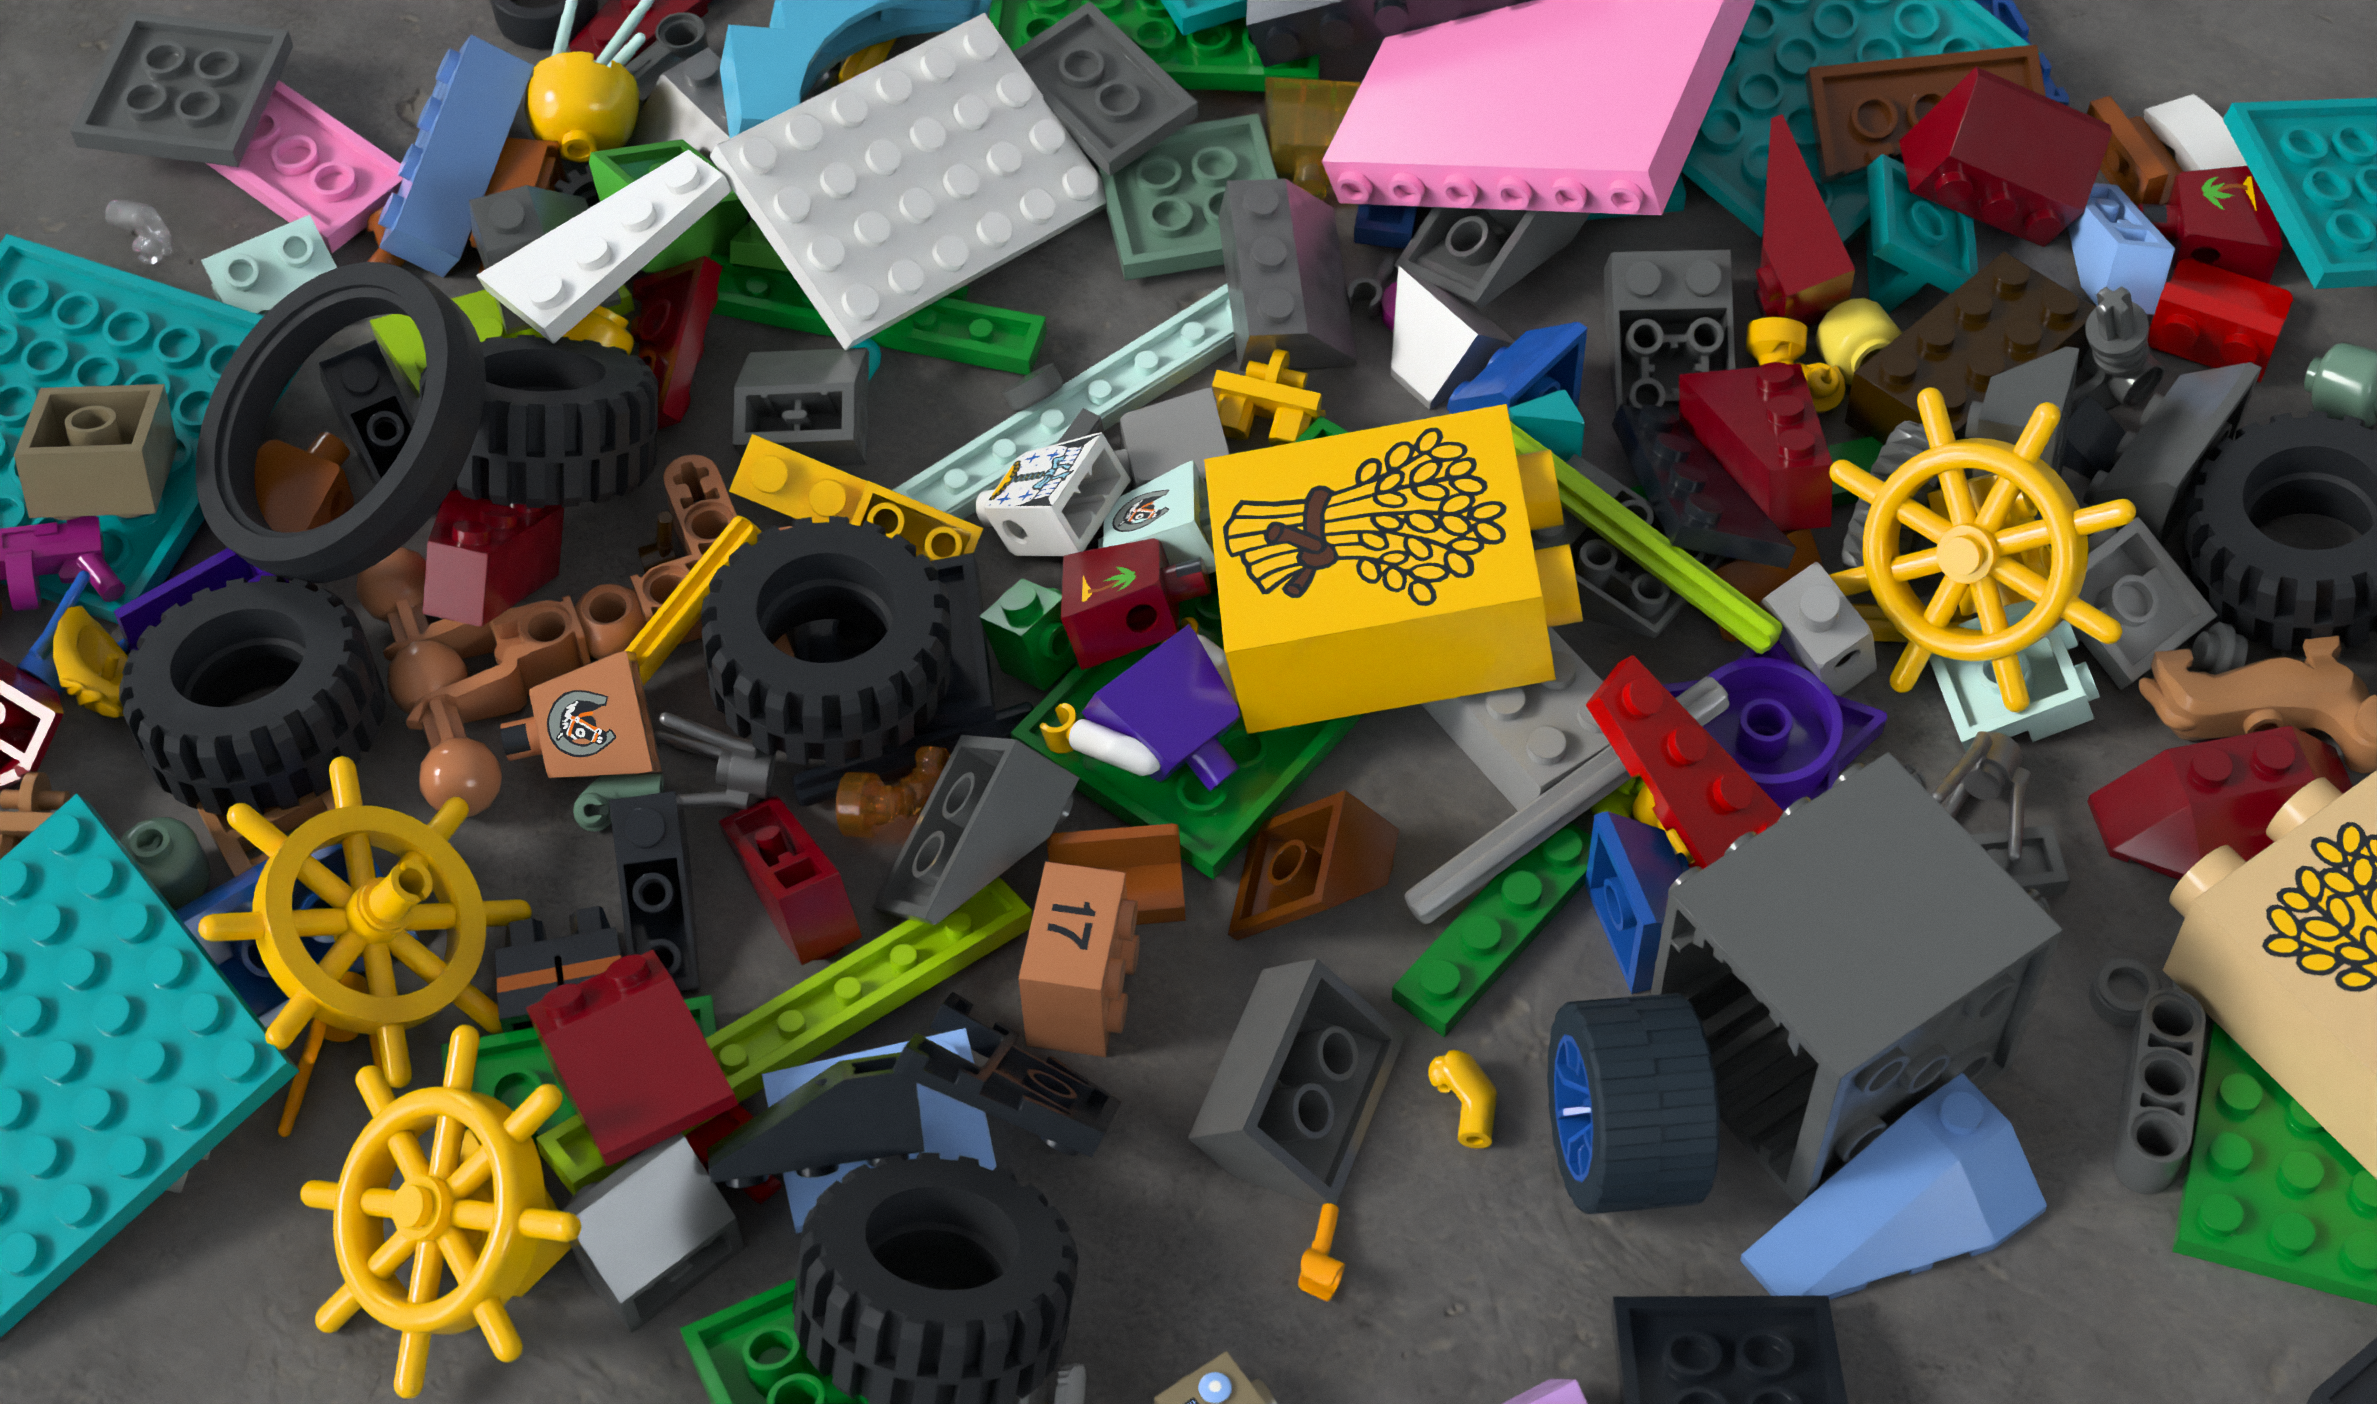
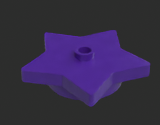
[1662,640,1887,811]

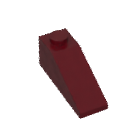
[718,794,863,966]

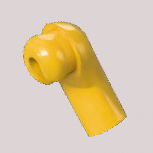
[1428,1050,1497,1149]

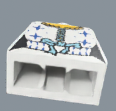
[976,432,1131,556]

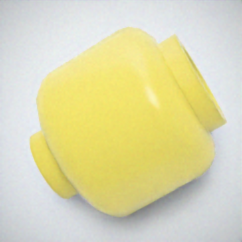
[1815,298,1902,386]

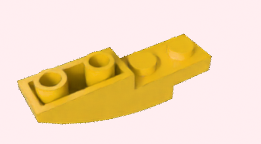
[729,434,983,561]

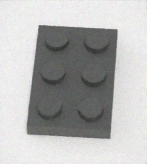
[1013,1,1198,176]

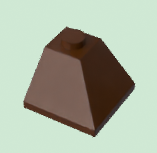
[1228,790,1400,941]

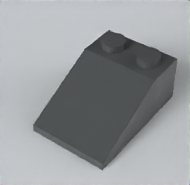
[1394,207,1590,308]
[872,735,1079,925]

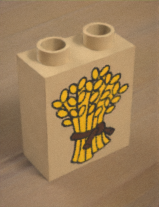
[2163,770,2377,1179]

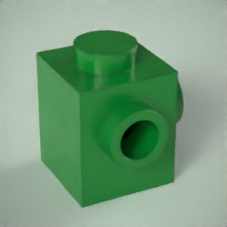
[979,578,1078,691]

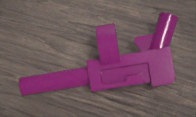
[0,516,126,612]

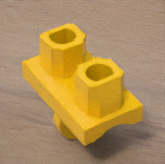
[1212,349,1326,446]

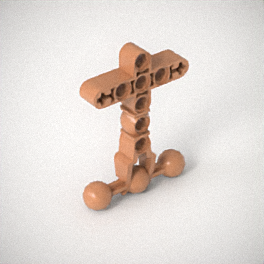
[356,454,794,817]

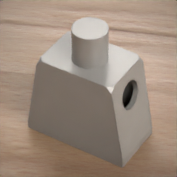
[1114,388,1230,491]
[1758,562,1877,696]

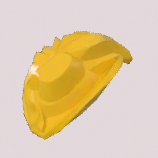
[53,605,128,718]

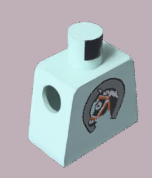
[1084,460,1216,574]

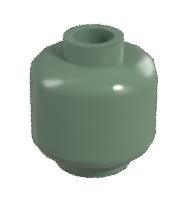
[2304,342,2377,428]
[120,817,211,911]

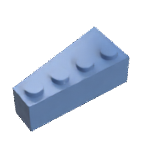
[378,34,534,277]

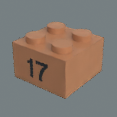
[1019,862,1140,1057]

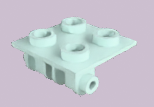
[201,215,337,316]

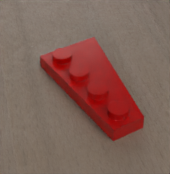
[1585,655,1784,869]

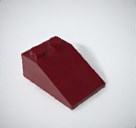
[1754,114,1855,327]
[526,950,739,1167]

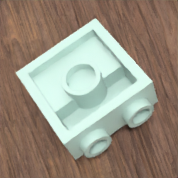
[1929,600,2100,752]

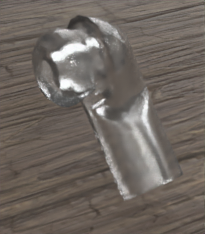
[105,199,173,265]

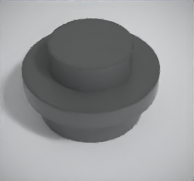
[2192,622,2248,675]

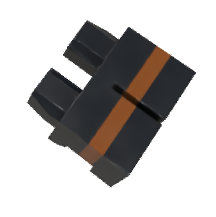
[495,906,625,1033]

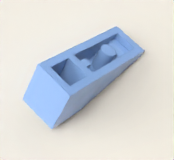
[2068,183,2175,315]

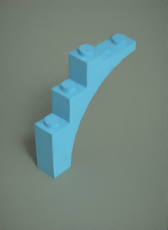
[720,0,992,139]

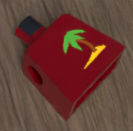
[2138,166,2283,284]
[1061,538,1211,670]

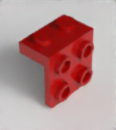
[2148,259,2293,383]

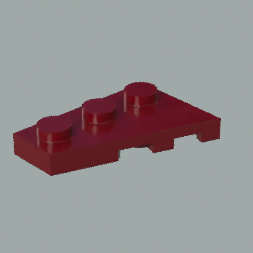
[631,255,723,430]

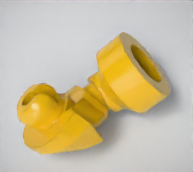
[1746,317,1845,413]

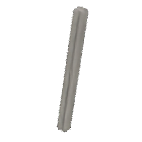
[1404,677,1729,924]

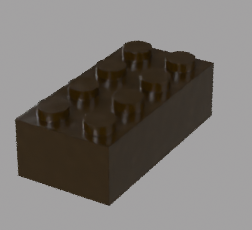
[1845,252,2096,445]

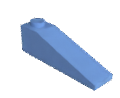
[1740,1073,2047,1300]

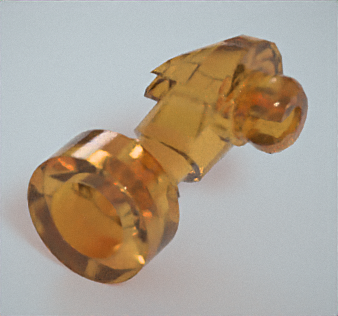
[836,746,951,838]

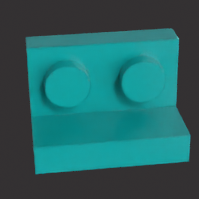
[1865,154,1978,314]

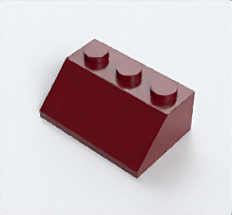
[1899,66,2112,247]

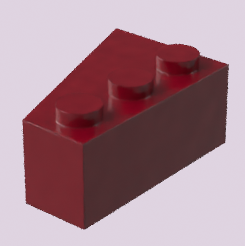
[1679,362,1833,531]
[422,490,565,627]

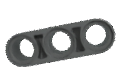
[2113,988,2206,1195]

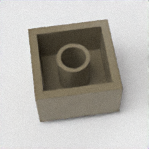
[14,384,178,520]

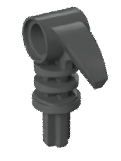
[2070,286,2165,417]

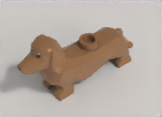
[2139,636,2377,773]

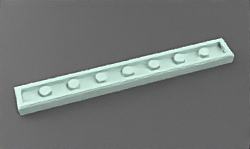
[892,283,1236,520]

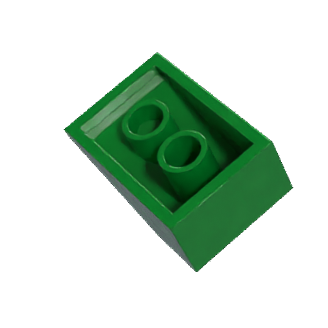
[680,1278,868,1404]

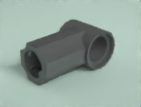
[625,12,709,117]

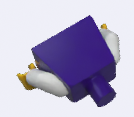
[1040,617,1240,792]

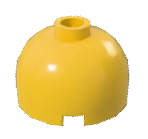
[524,51,640,163]

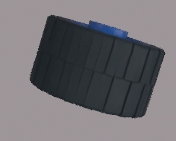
[1547,993,1720,1214]

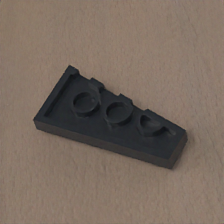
[1612,404,1797,569]

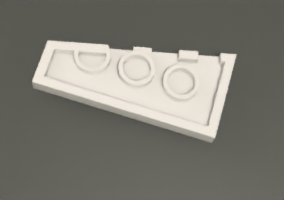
[476,150,732,344]

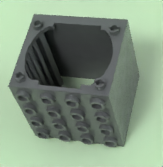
[1650,752,2063,1206]

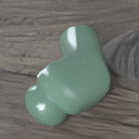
[573,773,664,832]

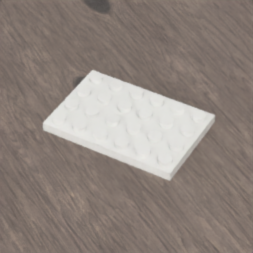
[709,13,1106,351]

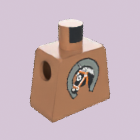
[500,651,662,778]

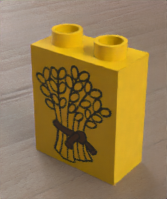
[1204,404,1583,734]

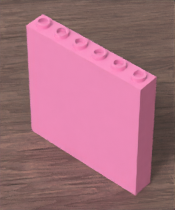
[1322,0,1756,216]

